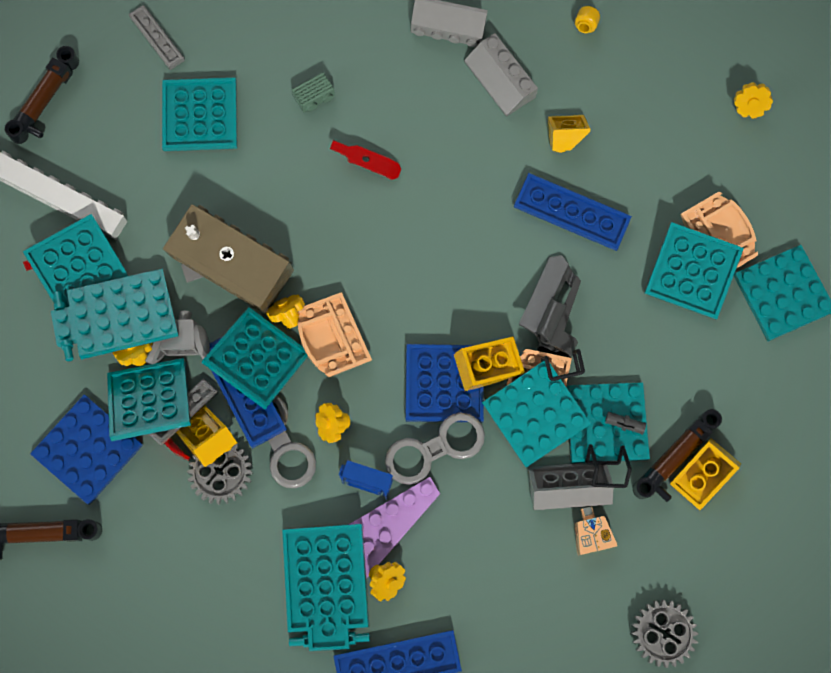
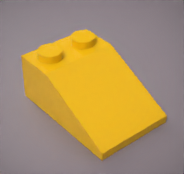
[454,337,525,391]
[176,406,237,467]
[670,438,741,510]

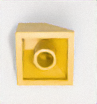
[548,115,590,153]

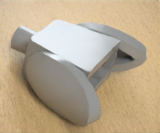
[145,311,211,364]

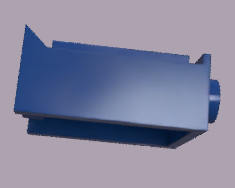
[339,460,393,500]

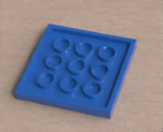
[406,344,484,423]
[30,395,143,505]

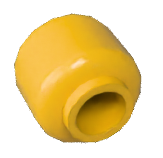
[575,6,600,33]

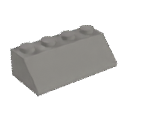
[411,0,488,47]
[464,33,538,117]
[528,463,614,510]

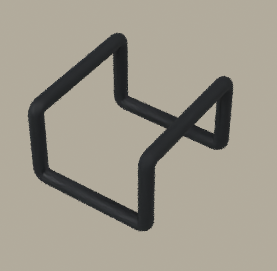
[541,349,585,381]
[585,444,632,488]

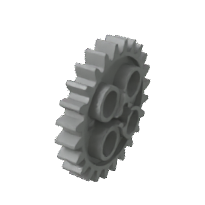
[187,444,253,505]
[631,600,698,668]

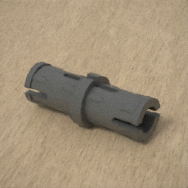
[605,411,646,435]

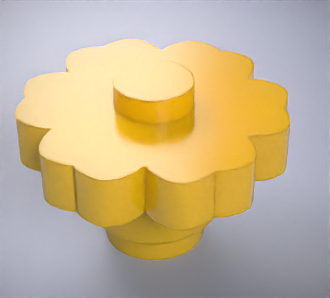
[734,82,773,119]
[266,295,305,329]
[113,343,153,366]
[315,403,350,443]
[369,562,406,602]

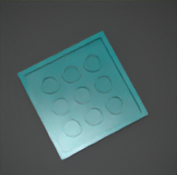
[162,78,238,151]
[23,214,129,307]
[644,222,744,320]
[734,245,831,342]
[202,307,308,410]
[107,358,191,441]
[482,361,591,467]
[566,382,650,463]

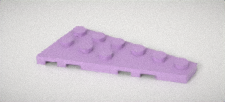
[349,477,440,579]

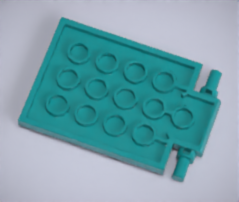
[51,268,179,361]
[282,524,370,651]

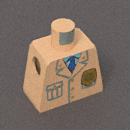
[575,507,617,556]

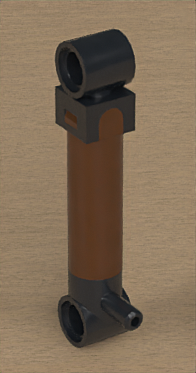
[5,46,79,144]
[632,409,722,502]
[0,519,102,560]

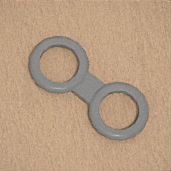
[268,396,316,488]
[385,412,485,485]

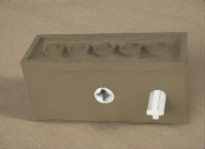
[163,204,294,314]

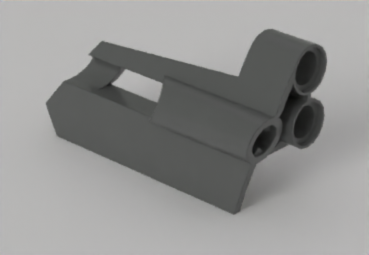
[519,255,581,358]

